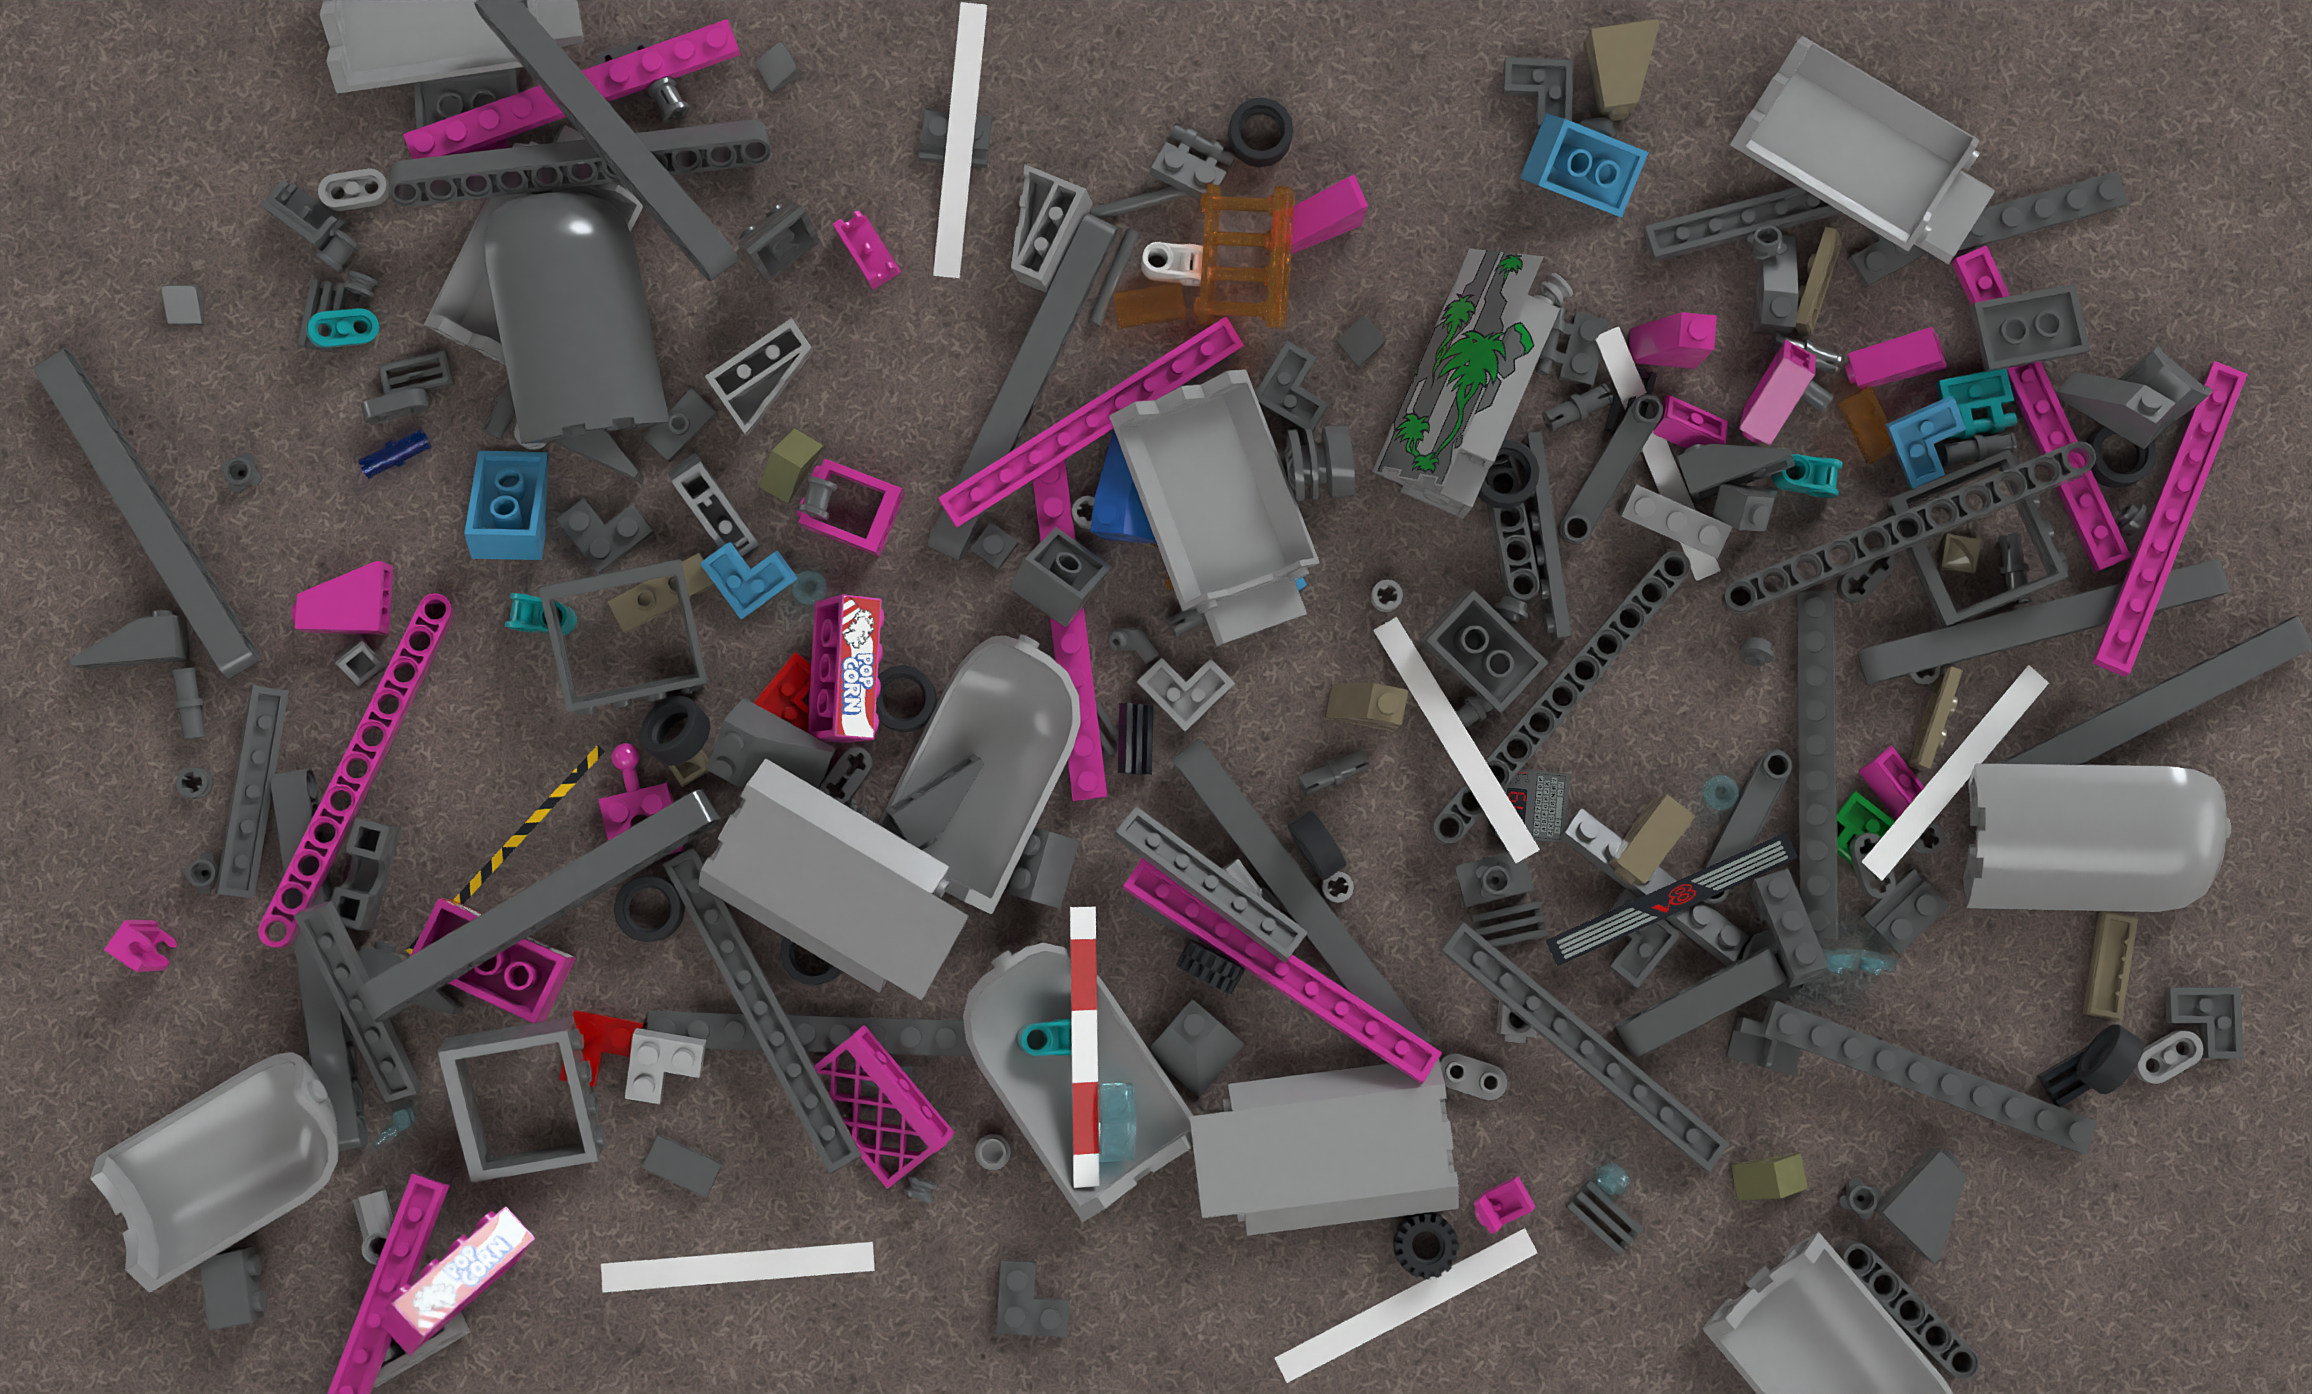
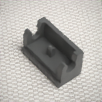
[260,180,348,251]

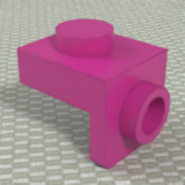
[1474,1176,1536,1234]

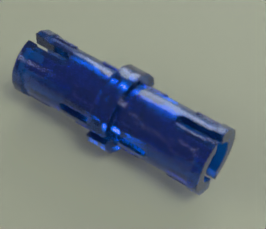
[358,428,432,479]

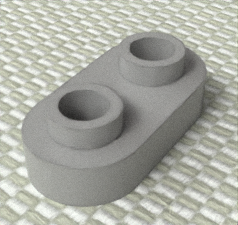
[318,168,389,211]
[2134,1030,2203,1084]
[1439,1053,1507,1100]

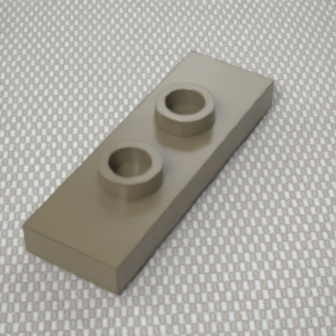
[1796,227,1842,337]
[608,553,715,633]
[1907,666,1963,771]
[2082,911,2138,1021]

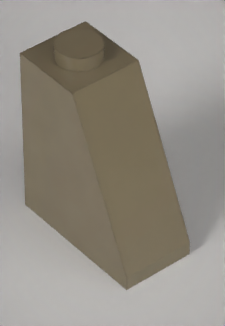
[1585,19,1659,121]
[1325,683,1409,732]
[1609,794,1696,886]

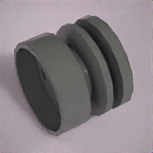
[1284,424,1355,503]

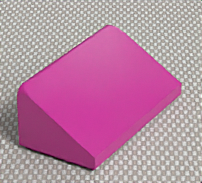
[1653,394,1728,449]
[1858,745,1925,820]

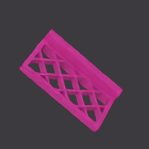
[814,1024,955,1189]

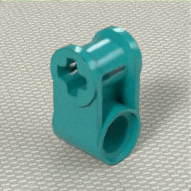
[1771,454,1843,498]
[504,593,577,635]
[1017,1018,1072,1056]

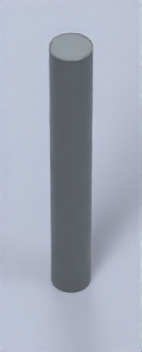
[1090,186,1191,219]
[1088,228,1140,327]

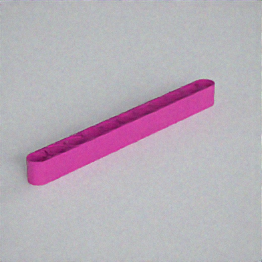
[258,593,454,948]

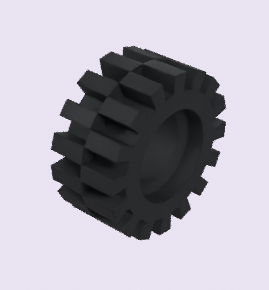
[1176,939,1245,994]
[1393,1212,1459,1279]

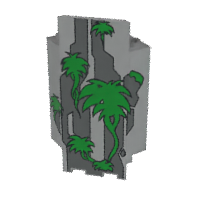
[1372,248,1560,519]

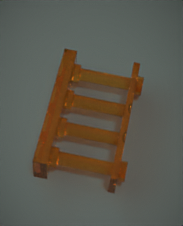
[1194,184,1295,330]

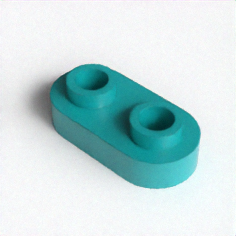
[306,309,379,348]

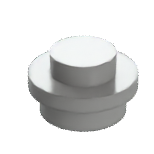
[975,1134,1011,1170]

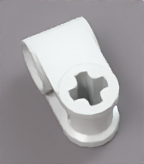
[1141,242,1208,286]

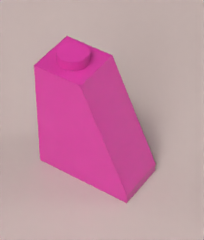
[1271,174,1368,256]
[1629,312,1717,369]
[1845,327,1948,390]
[291,561,393,635]

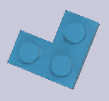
[1885,396,1966,489]
[700,542,798,620]

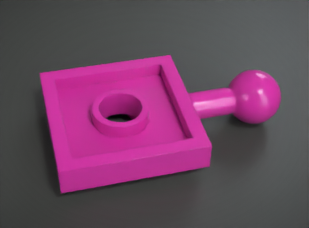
[598,743,685,855]

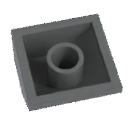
[1148,998,1244,1098]

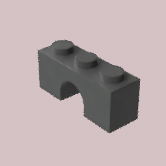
[332,818,402,930]
[1749,869,1829,988]

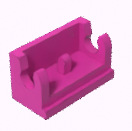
[833,211,901,290]
[104,920,177,972]

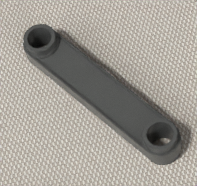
[1559,394,1663,545]
[1702,750,1792,905]

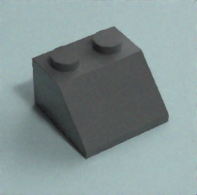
[1009,527,1112,627]

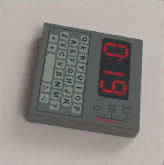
[1493,769,1570,843]

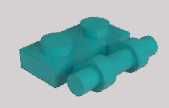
[1935,369,2017,440]

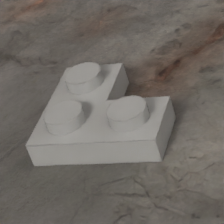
[1137,658,1235,732]
[625,1028,706,1104]

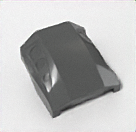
[2118,346,2212,436]

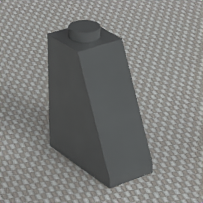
[1874,1148,1967,1264]

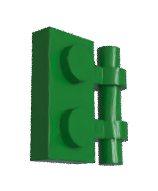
[1837,791,1895,880]

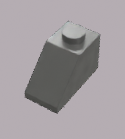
[1712,484,1778,531]

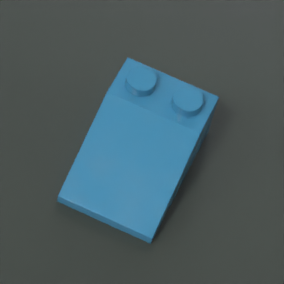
[1520,113,1649,217]
[464,451,549,560]

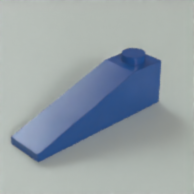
[1090,428,1157,544]

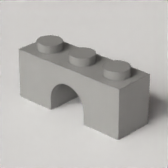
[1618,483,1732,559]

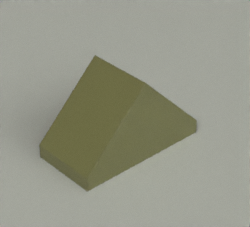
[759,428,824,505]
[1730,1153,1808,1200]

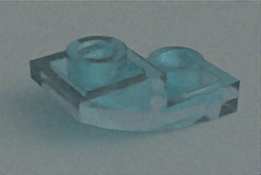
[1822,949,1899,976]
[1098,1083,1136,1162]

